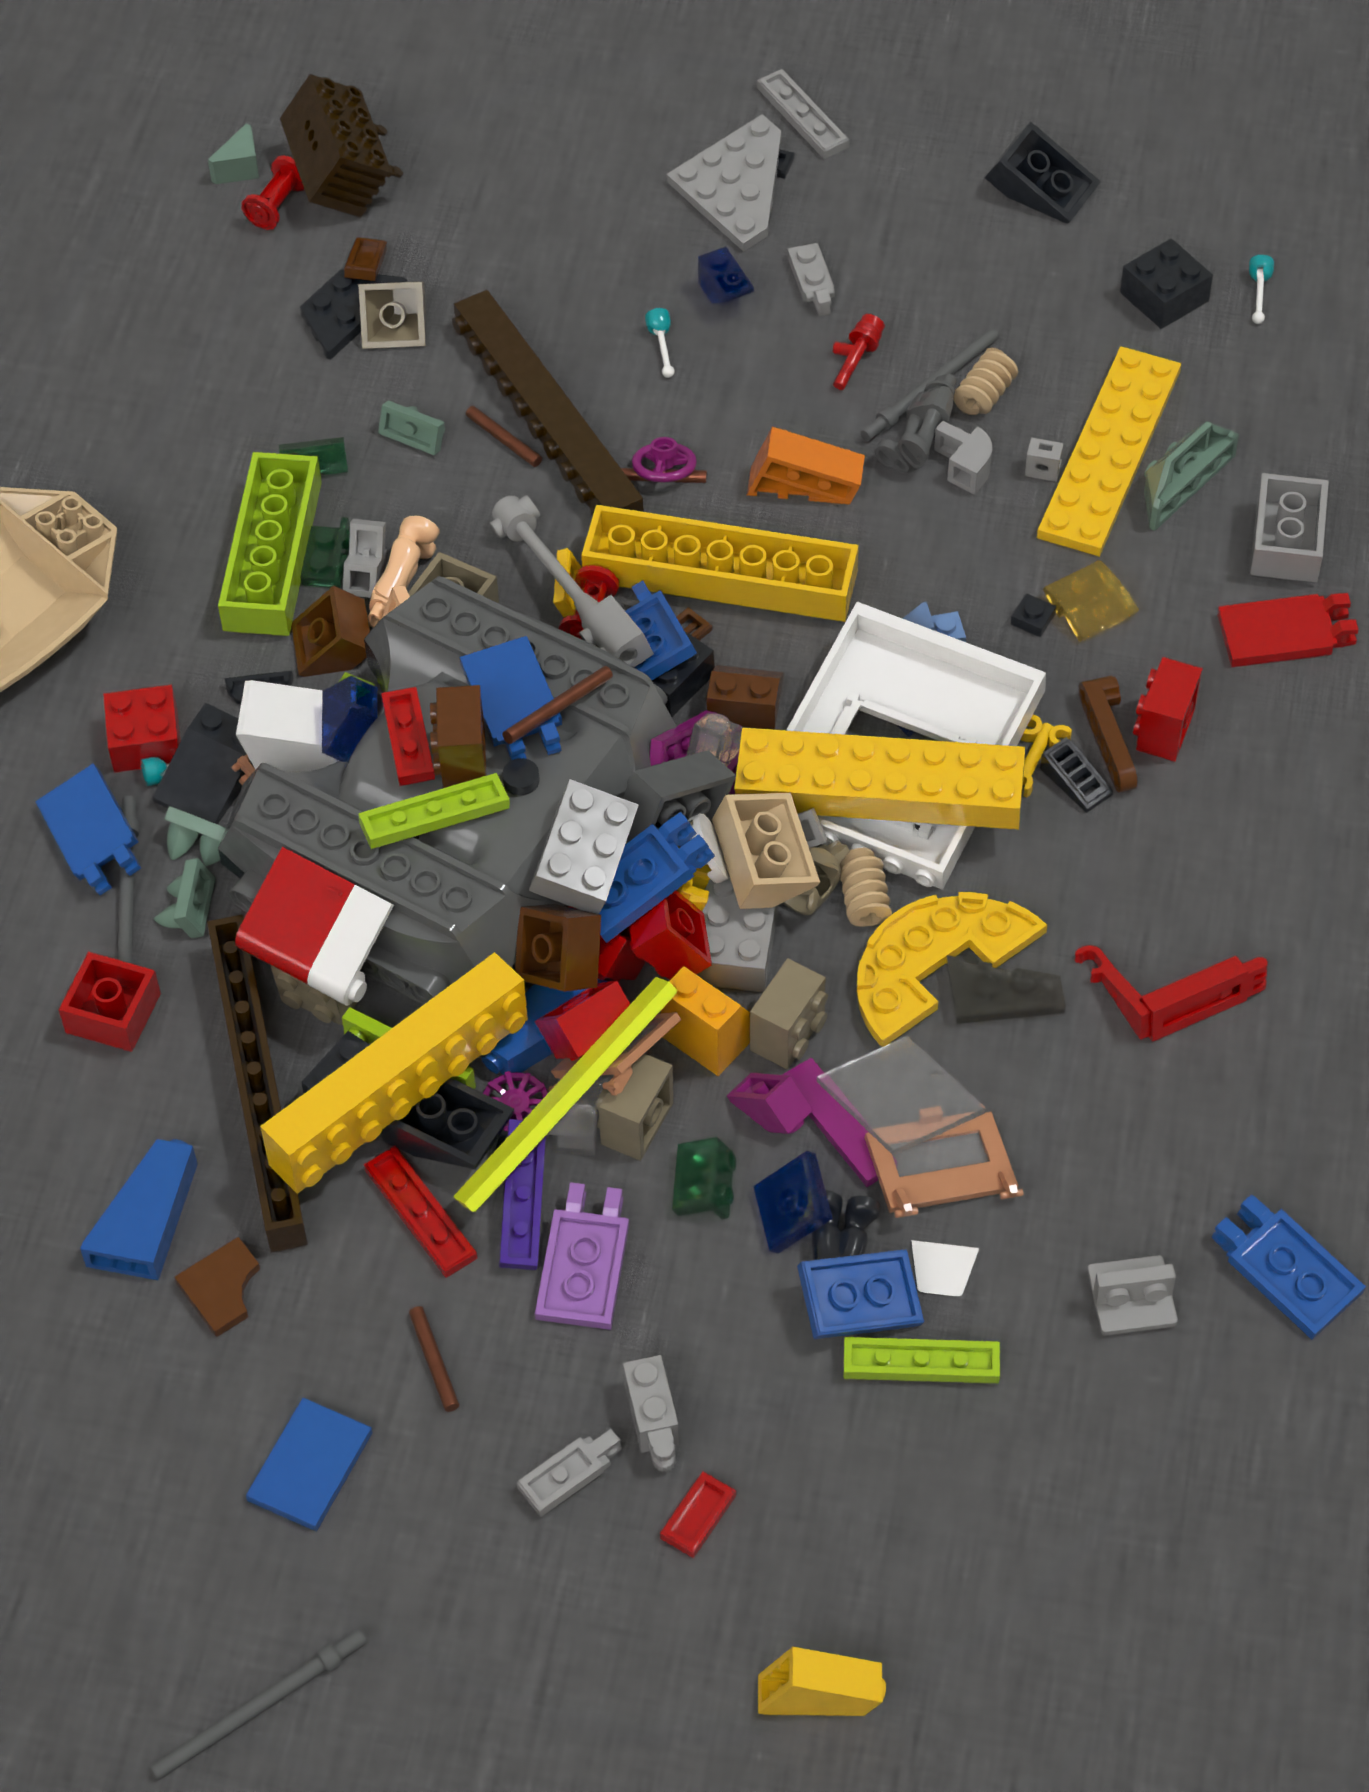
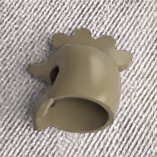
[783,840,850,915]

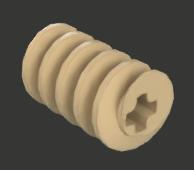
[954,347,1019,415]
[839,847,892,927]

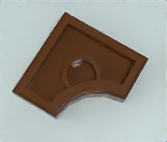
[174,1236,260,1338]

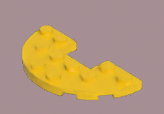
[857,892,1047,1048]

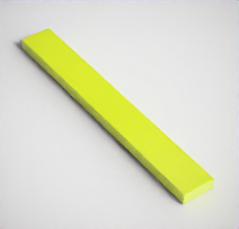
[453,977,678,1212]

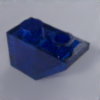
[698,246,754,304]
[322,676,377,762]

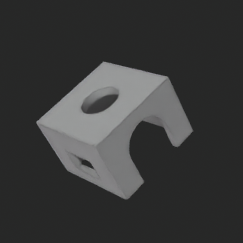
[1025,438,1064,482]

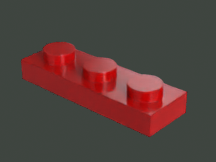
[381,687,435,786]

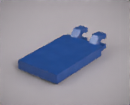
[625,580,697,680]
[459,636,562,761]
[35,763,142,895]
[599,812,715,943]
[1211,1194,1366,1340]

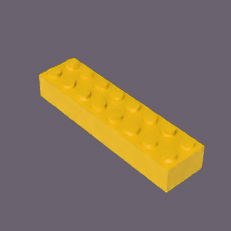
[581,505,859,622]
[734,728,1025,830]
[260,952,528,1194]

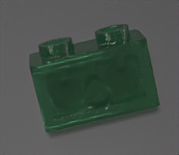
[300,517,350,588]
[672,1137,736,1220]

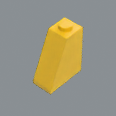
[758,1646,886,1716]

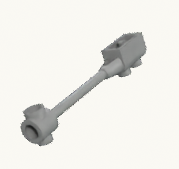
[490,495,654,668]

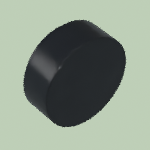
[503,758,540,795]

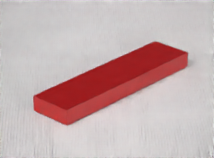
[364,1146,478,1278]

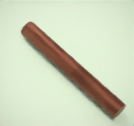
[466,405,542,467]
[409,1306,460,1412]

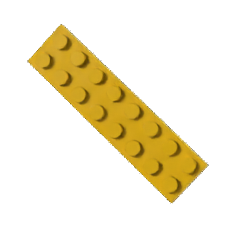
[1037,346,1182,557]

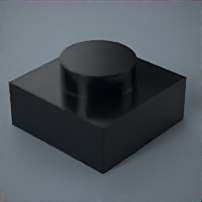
[1011,593,1057,637]

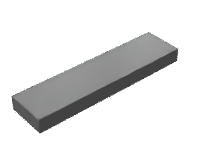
[757,69,849,159]

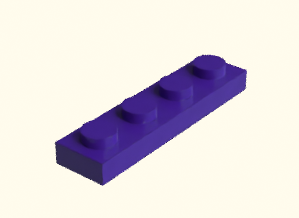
[499,1119,546,1270]

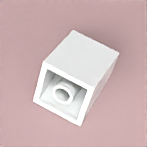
[236,680,350,772]

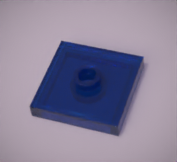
[753,1151,833,1254]

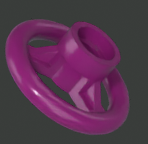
[632,437,697,482]

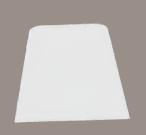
[911,1240,979,1296]

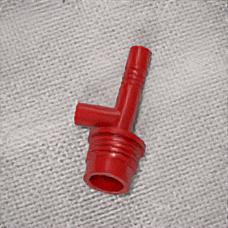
[833,314,885,390]

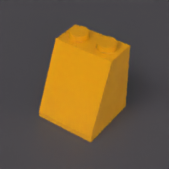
[661,966,750,1076]

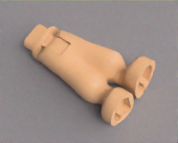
[368,516,440,628]

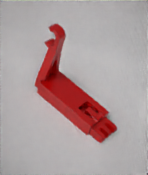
[1075,945,1268,1042]

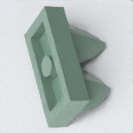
[378,400,445,455]
[164,806,226,866]
[154,858,216,938]

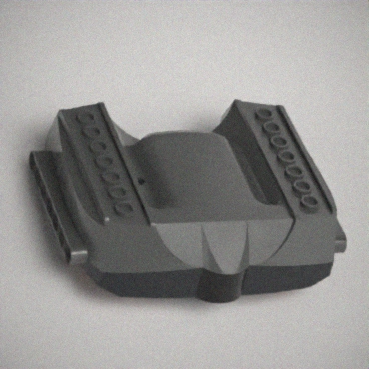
[218,576,677,1005]

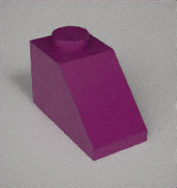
[727,1073,813,1134]

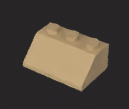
[712,793,820,909]

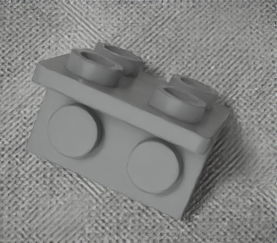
[1087,1255,1178,1335]

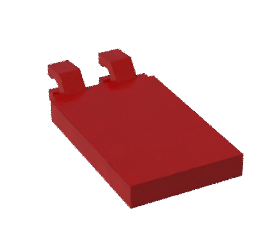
[1217,593,1359,668]

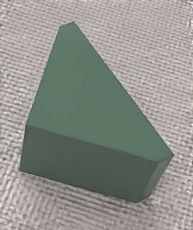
[208,123,259,184]

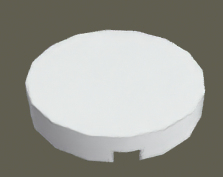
[688,813,730,883]

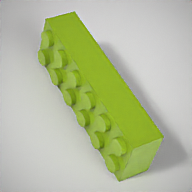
[218,452,322,636]

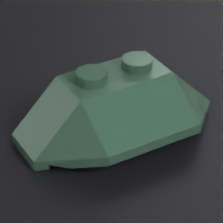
[1144,421,1239,531]

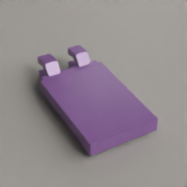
[535,1182,629,1330]

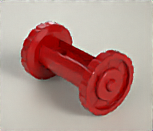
[241,155,304,230]
[558,565,619,640]

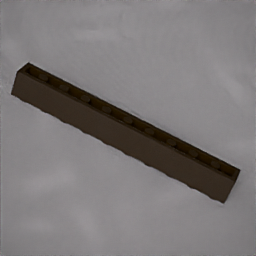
[452,290,644,517]
[207,914,308,1253]

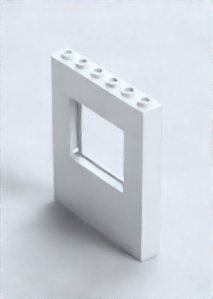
[786,602,1046,890]

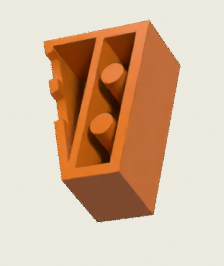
[747,426,865,505]

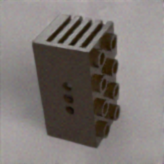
[279,74,403,218]

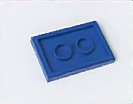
[797,1249,924,1339]
[246,1398,373,1532]

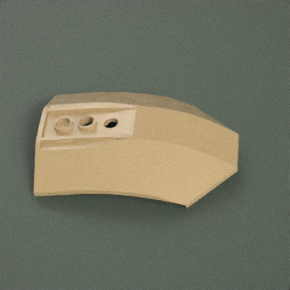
[0,487,117,692]

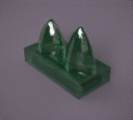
[279,437,348,475]

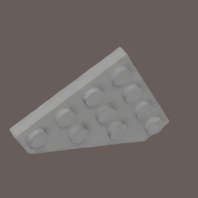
[667,114,782,252]

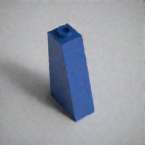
[481,979,607,1075]
[80,1139,198,1281]

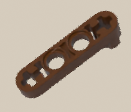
[1078,675,1137,793]

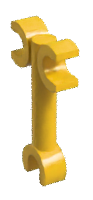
[1020,714,1072,798]

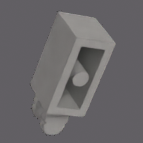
[623,1355,679,1472]

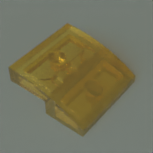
[1043,560,1139,642]

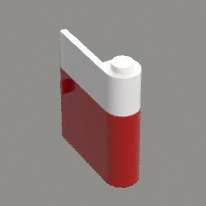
[235,847,394,1006]

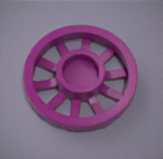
[483,1071,548,1131]

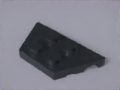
[300,269,407,360]

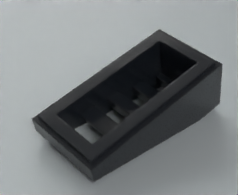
[1040,737,1113,813]

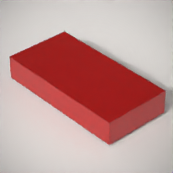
[660,1471,736,1558]

